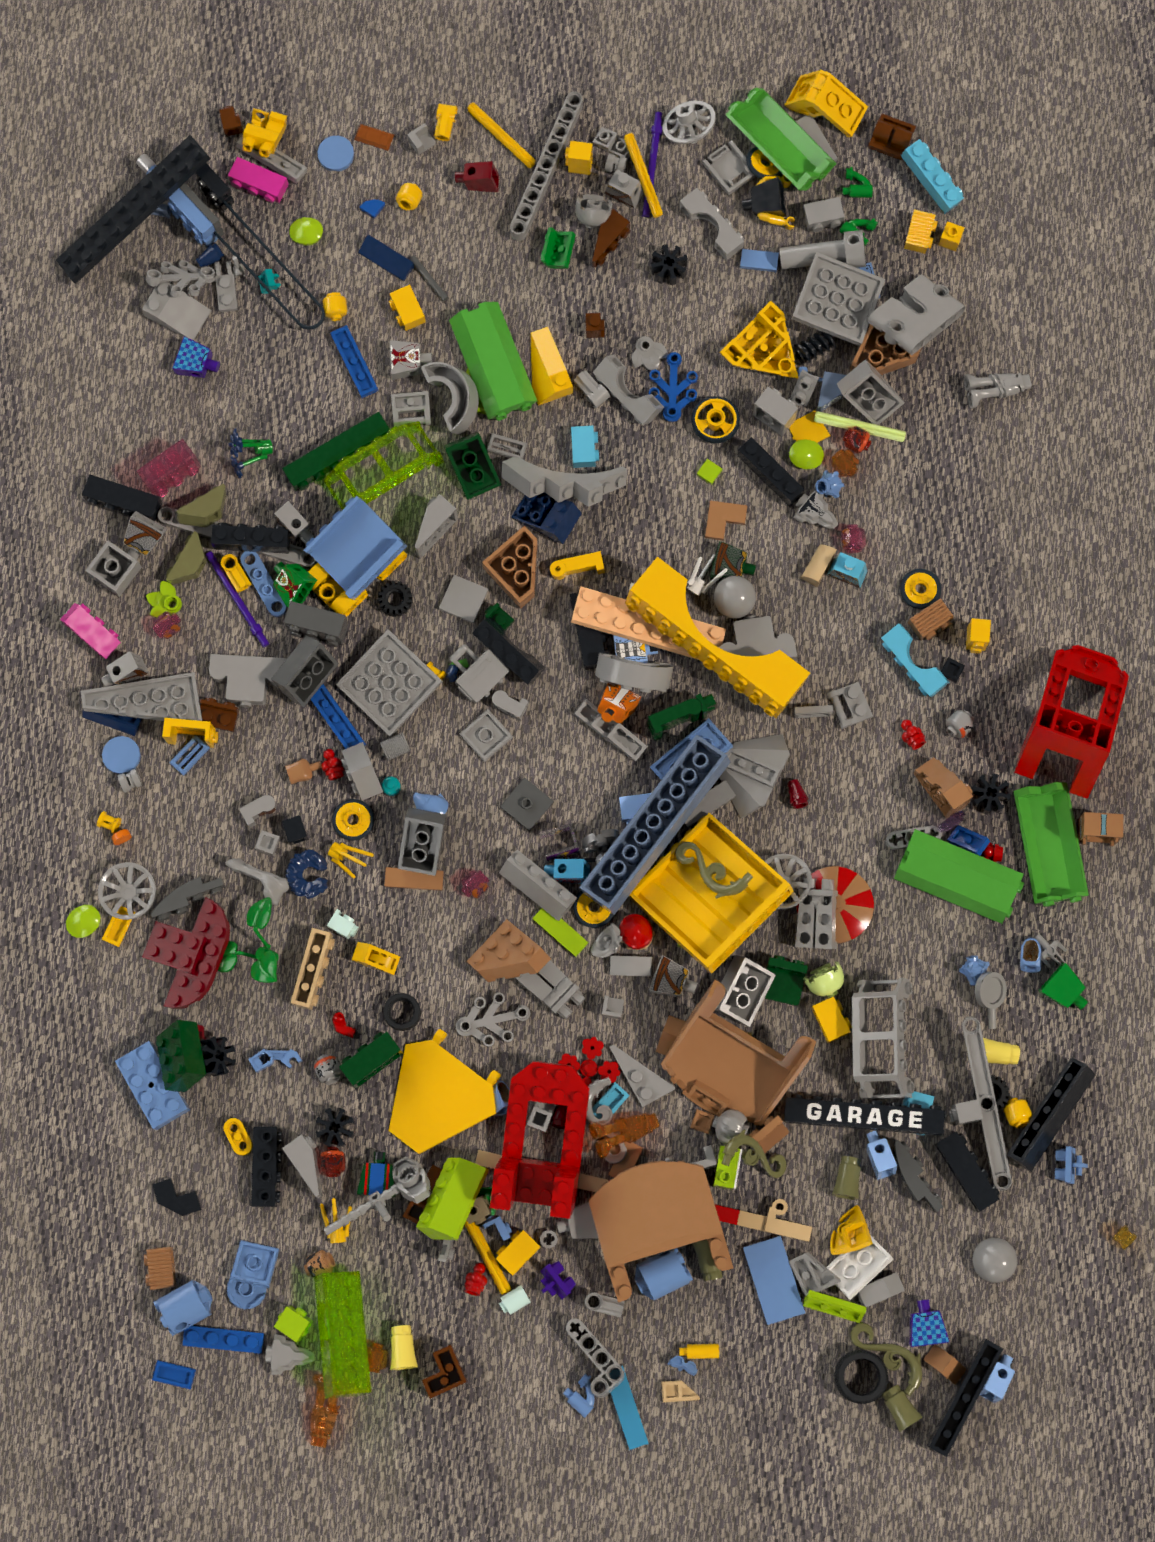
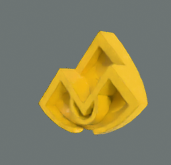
[830,1205,873,1255]

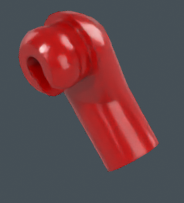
[332,1012,356,1038]

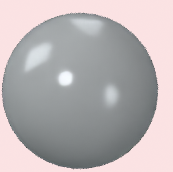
[713,576,756,619]
[972,1238,1018,1283]

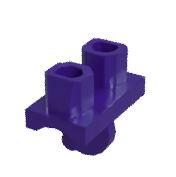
[540,1261,576,1300]

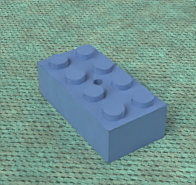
[115,1041,190,1130]

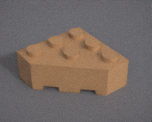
[849,324,923,375]
[482,525,538,609]
[913,757,973,820]
[467,919,551,982]

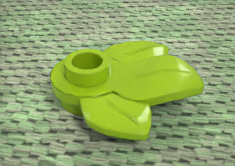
[146,581,182,618]

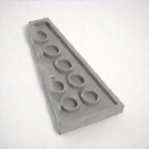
[81,672,202,721]

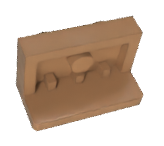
[748,1116,789,1153]

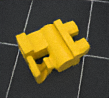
[242,108,287,158]

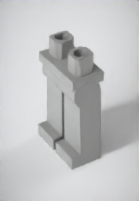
[795,878,838,949]
[514,960,585,1019]

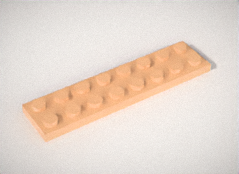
[571,586,726,660]

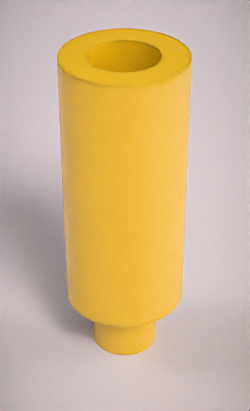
[679,1344,719,1359]

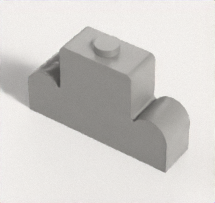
[720,616,797,661]
[209,654,286,708]

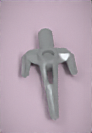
[1034,934,1067,968]

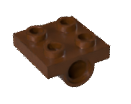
[868,114,916,161]

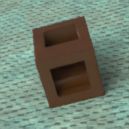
[219,106,243,137]
[586,313,605,338]

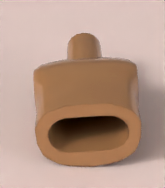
[285,759,321,785]

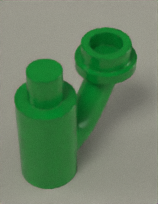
[842,167,873,198]
[839,218,878,246]

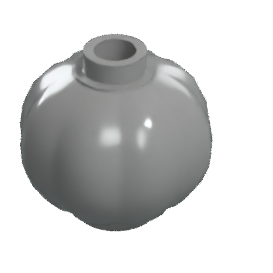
[712,1109,750,1145]

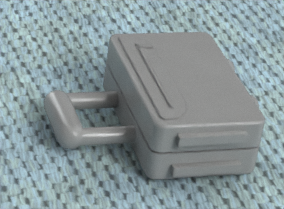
[450,644,509,703]

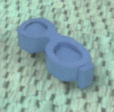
[668,1356,698,1376]

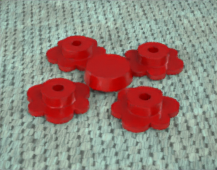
[558,1037,620,1085]

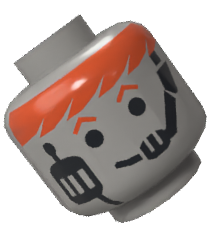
[945,710,974,739]
[314,1054,342,1085]

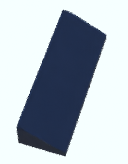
[358,234,414,281]
[82,710,142,736]

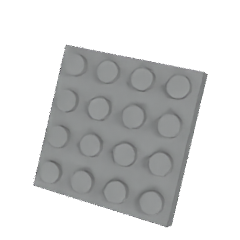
[791,252,885,346]
[336,629,443,737]

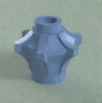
[815,470,844,498]
[959,955,989,985]

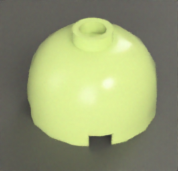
[804,962,844,998]

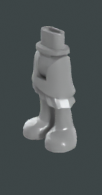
[964,373,1032,409]

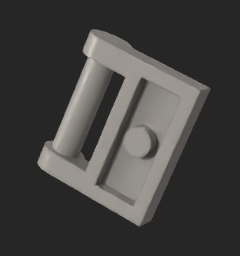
[391,391,431,428]
[827,682,873,729]

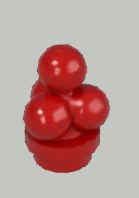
[901,720,926,750]
[321,749,344,781]
[980,842,1003,862]
[464,1263,487,1296]

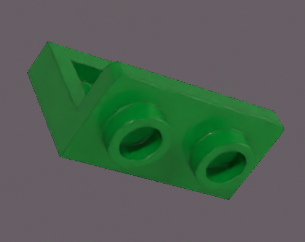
[541,227,576,269]

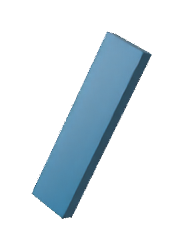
[610,1365,649,1450]

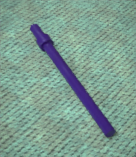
[642,112,663,217]
[205,551,269,648]

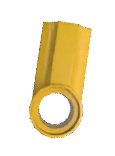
[434,103,458,141]
[221,554,252,593]

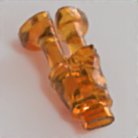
[589,1113,659,1159]
[310,1374,350,1448]

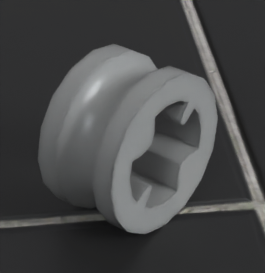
[540,1230,558,1248]

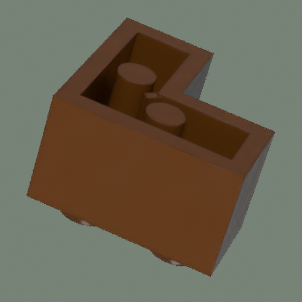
[422,1344,468,1399]

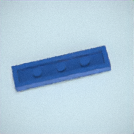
[330,325,379,398]
[311,684,367,749]
[182,1326,265,1354]

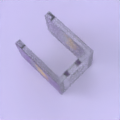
[539,824,579,861]

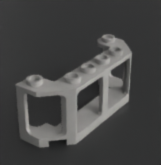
[852,978,914,1099]

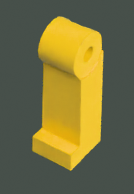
[550,551,605,580]

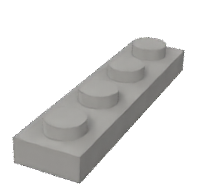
[236,136,307,184]

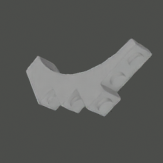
[502,456,627,507]

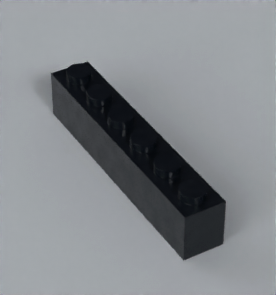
[1007,1057,1096,1172]
[926,1339,1004,1457]

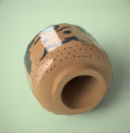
[304,1250,335,1280]

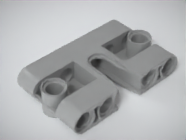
[868,274,966,355]

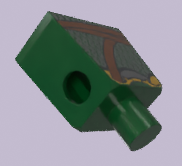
[710,541,756,581]

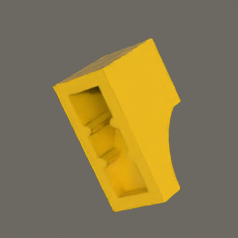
[351,942,400,975]

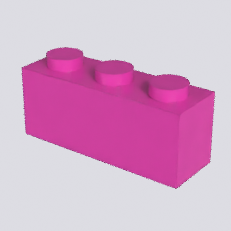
[228,157,289,203]
[60,603,121,659]

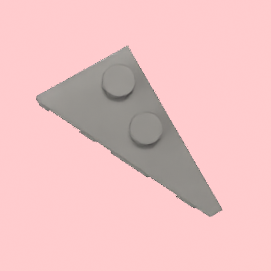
[609,1045,675,1108]

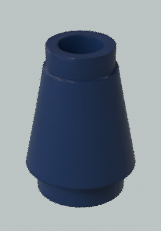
[196,243,224,268]

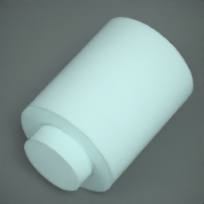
[499,1285,531,1315]

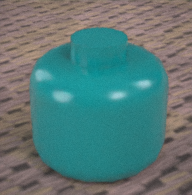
[382,776,401,796]

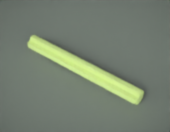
[814,411,906,442]

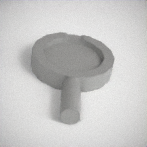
[974,972,1007,1029]

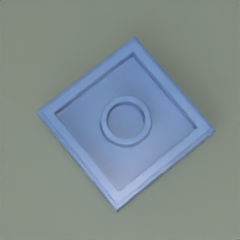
[230,1240,279,1288]

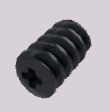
[794,331,836,366]

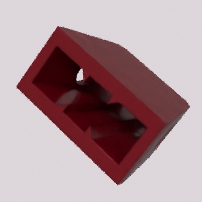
[455,161,500,192]

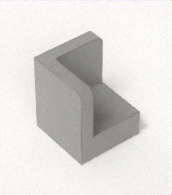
[407,123,436,155]
[255,830,280,858]
[602,995,624,1020]

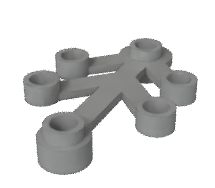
[146,260,216,297]
[456,992,531,1047]

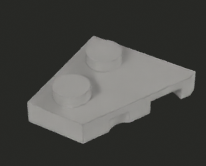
[438,1240,455,1263]
[789,1252,841,1297]

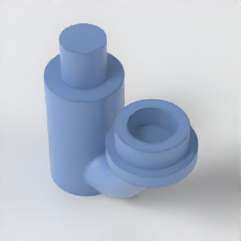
[563,1374,595,1418]

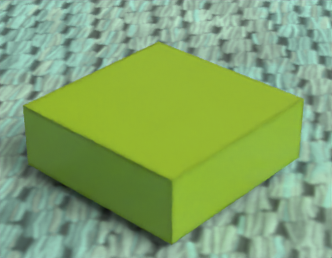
[697,459,723,485]

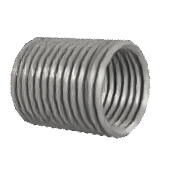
[380,733,410,761]

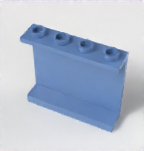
[304,496,407,600]

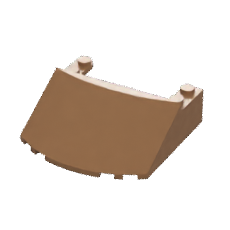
[661,980,816,1126]
[588,1160,733,1302]

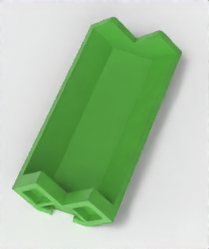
[726,88,837,191]
[449,302,537,421]
[1014,782,1089,907]
[894,829,1024,924]

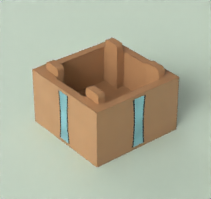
[1078,812,1124,847]

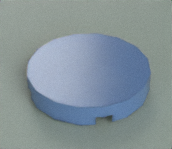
[318,135,354,171]
[102,736,141,774]
[227,1279,267,1309]

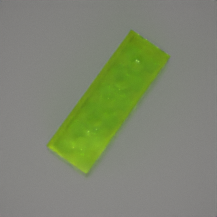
[314,1271,371,1399]

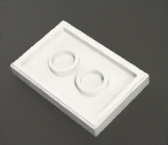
[827,1235,893,1300]

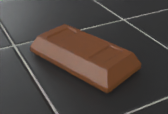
[354,124,394,151]

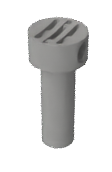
[780,230,866,270]

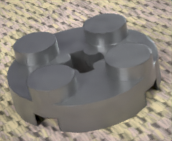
[582,829,620,853]

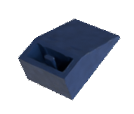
[511,492,582,544]

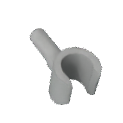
[232,256,245,278]

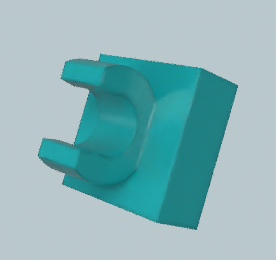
[258,269,281,294]

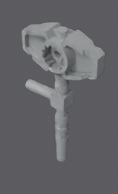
[324,1157,430,1235]

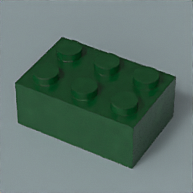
[156,1020,206,1092]
[339,1031,404,1089]

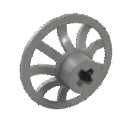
[663,101,716,144]
[765,854,812,909]
[98,862,156,920]

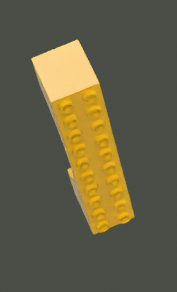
[625,557,810,719]

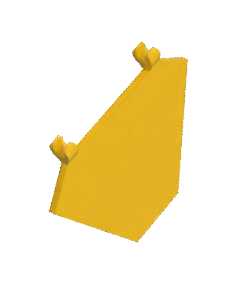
[389,1029,501,1154]

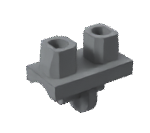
[790,369,819,407]

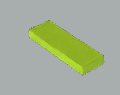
[532,908,589,957]
[803,1290,866,1323]

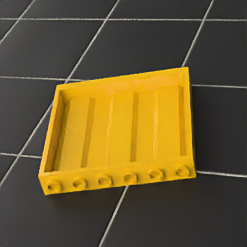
[629,813,794,974]

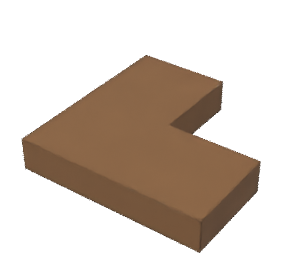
[705,501,747,541]
[600,1133,643,1178]

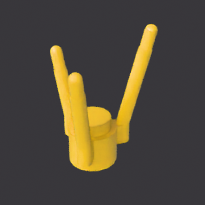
[328,842,374,879]
[320,1198,352,1243]

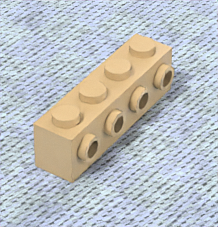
[291,928,335,1010]

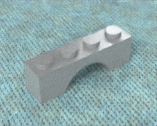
[679,188,744,261]
[593,355,664,425]

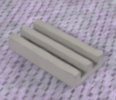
[487,433,528,459]
[794,705,833,718]

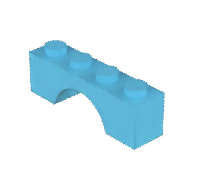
[881,623,950,697]

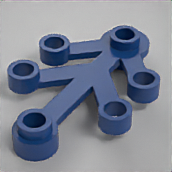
[649,352,698,422]

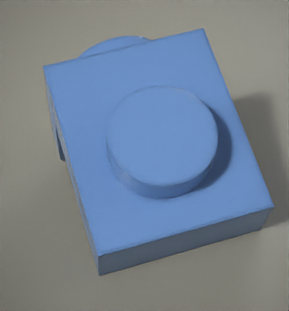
[482,1215,512,1241]

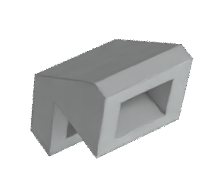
[857,1272,905,1307]

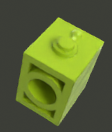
[274,1305,313,1342]

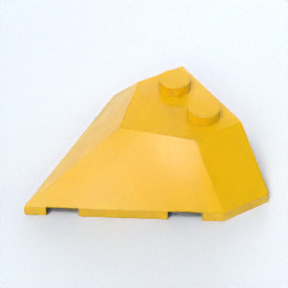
[719,301,799,379]

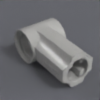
[574,370,610,409]
[584,1293,625,1318]

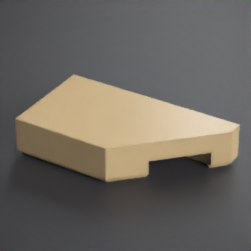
[661,1380,700,1402]

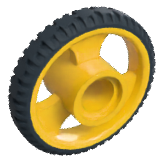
[691,396,740,444]

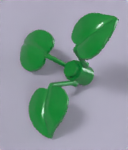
[218,897,279,983]

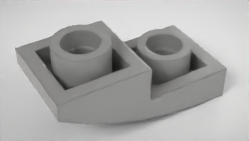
[593,127,630,160]
[610,956,652,976]

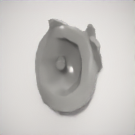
[591,923,623,958]

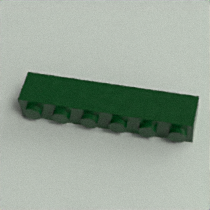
[282,411,392,492]

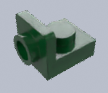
[484,603,515,632]

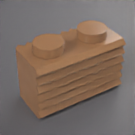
[908,598,954,641]
[144,1247,177,1290]

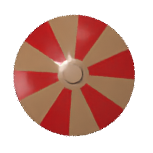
[796,866,874,944]

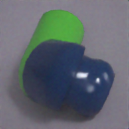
[445,658,469,682]

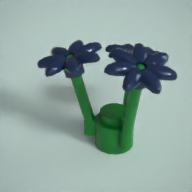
[228,428,273,479]

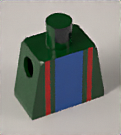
[357,1152,396,1197]

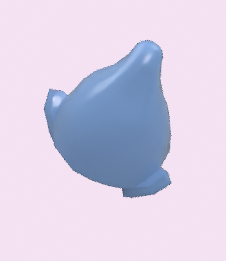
[413,792,449,814]

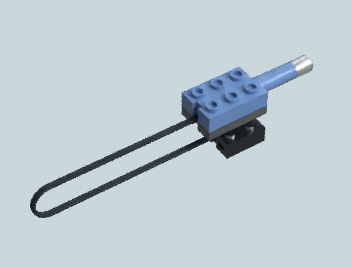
[136,154,325,330]

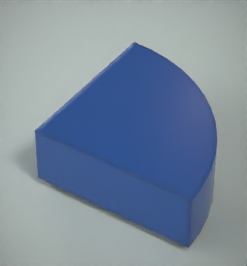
[359,199,385,219]

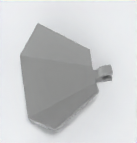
[719,734,790,818]

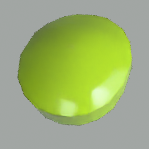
[289,217,323,246]
[789,439,824,470]
[66,905,100,938]

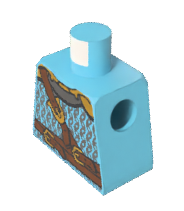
[827,553,867,588]

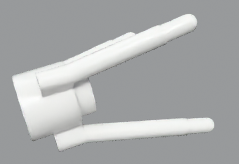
[687,554,727,596]

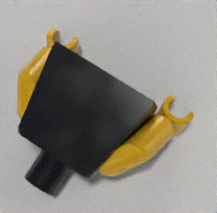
[742,175,795,230]

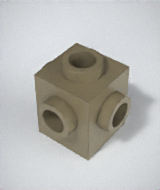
[466,1195,491,1225]

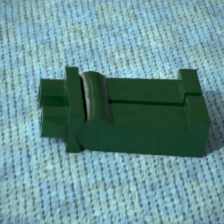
[647,693,716,741]

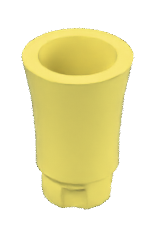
[983,1037,1020,1065]
[390,1325,418,1370]

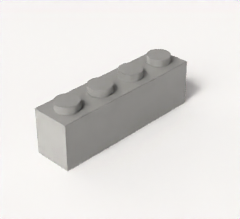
[499,850,577,921]

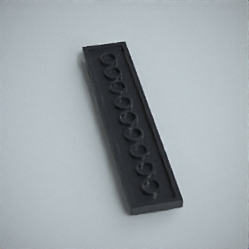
[56,135,211,284]

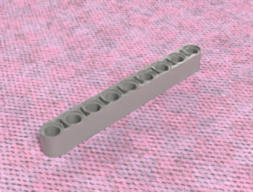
[510,91,583,241]

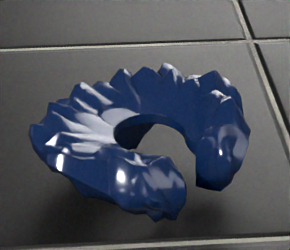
[285,849,328,899]

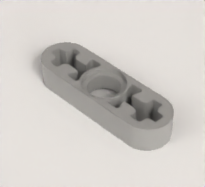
[885,826,942,850]

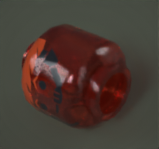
[842,426,872,454]
[320,1147,346,1177]

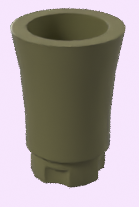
[832,1156,861,1200]
[692,1239,723,1281]
[881,1384,923,1432]

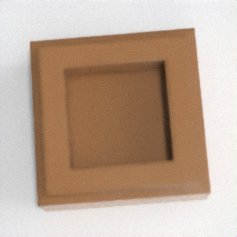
[690,1109,715,1134]

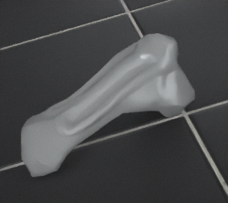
[225,858,289,906]

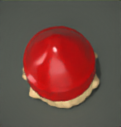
[619,914,655,950]

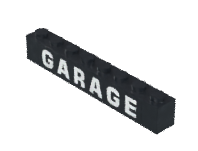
[784,1094,946,1136]

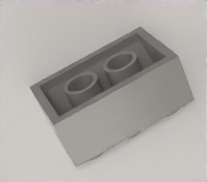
[715,955,776,1027]

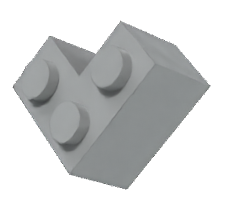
[341,742,383,801]

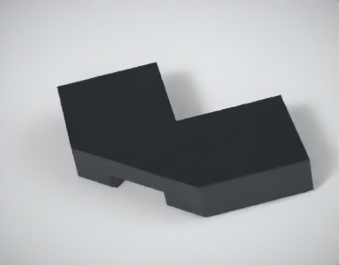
[152,1178,202,1216]

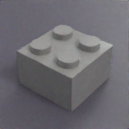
[753,387,798,437]
[85,541,142,597]

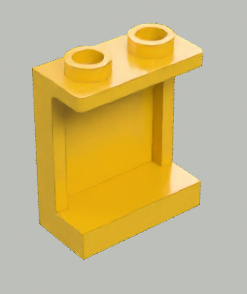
[162,718,218,748]

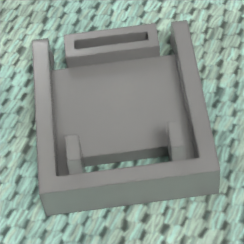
[702,140,756,196]

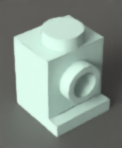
[327,909,359,939]

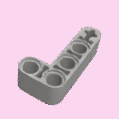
[566,1318,625,1398]

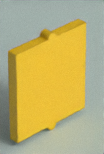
[789,410,830,443]

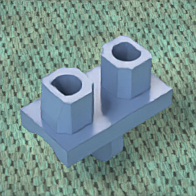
[1055,1146,1088,1184]

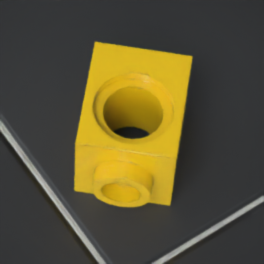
[939,221,965,252]

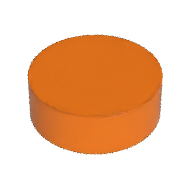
[111,829,132,845]

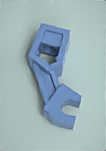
[248,1049,302,1073]

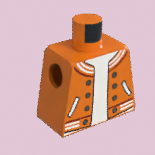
[597,682,641,723]

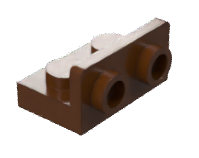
[199,698,239,732]

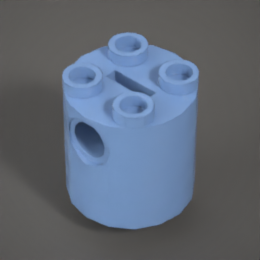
[634,1248,693,1301]
[154,1280,213,1336]

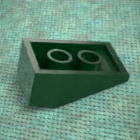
[444,431,502,500]

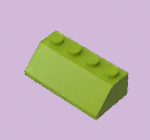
[416,1158,489,1240]

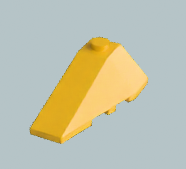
[531,327,573,406]

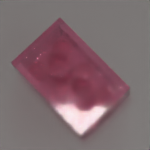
[137,438,201,498]

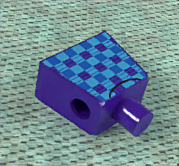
[172,336,220,378]
[909,1299,949,1347]

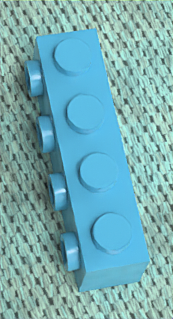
[901,139,964,214]

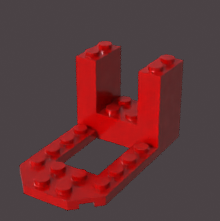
[1014,645,1129,799]
[490,1061,590,1219]

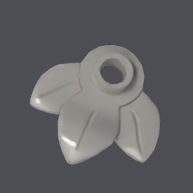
[631,336,668,371]

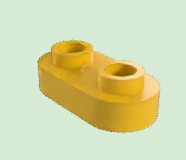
[223,1118,253,1156]

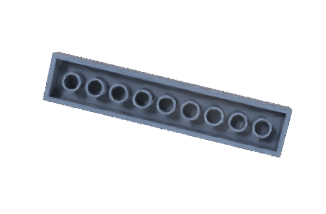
[579,734,731,915]

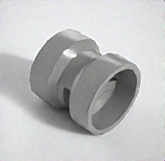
[605,153,627,173]
[118,768,143,793]

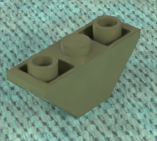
[176,484,226,527]
[166,531,207,585]

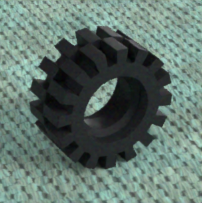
[378,581,413,617]
[973,1075,1010,1110]

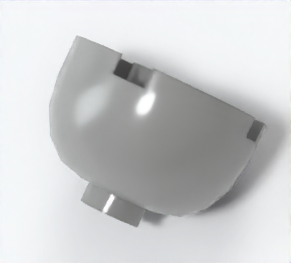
[575,194,613,228]

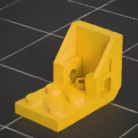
[784,70,868,137]

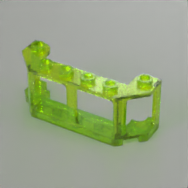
[324,421,444,510]

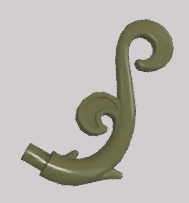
[675,842,753,898]
[721,1129,786,1178]
[850,1323,923,1397]

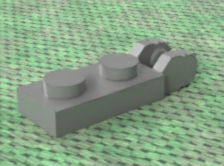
[215,260,238,312]

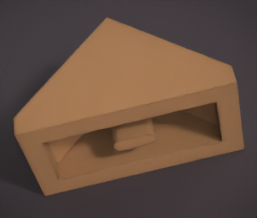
[656,1015,686,1056]
[923,1344,966,1385]

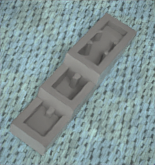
[574,699,648,761]

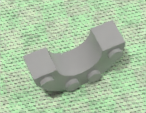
[421,362,479,435]
[595,653,674,693]

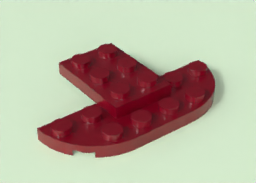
[142,897,230,1009]

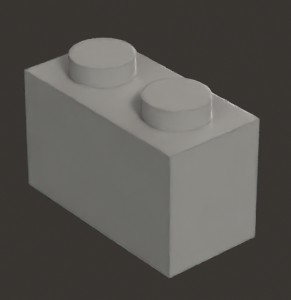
[803,197,845,232]
[949,1099,983,1126]

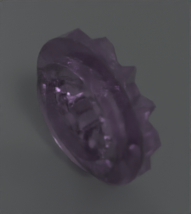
[938,811,966,833]

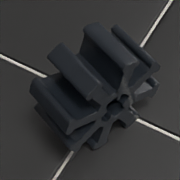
[651,244,688,285]
[971,774,1011,815]
[200,1036,236,1077]
[315,1108,355,1147]

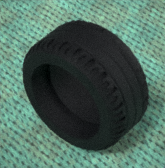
[834,1350,888,1404]

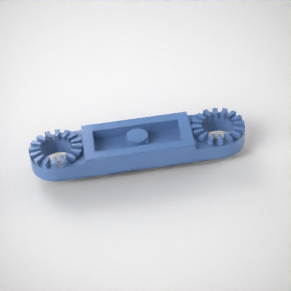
[240,551,287,617]

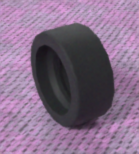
[383,993,421,1031]

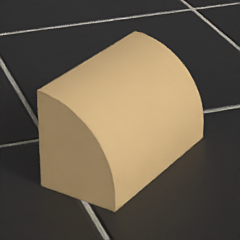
[801,545,837,587]

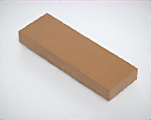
[384,867,444,891]

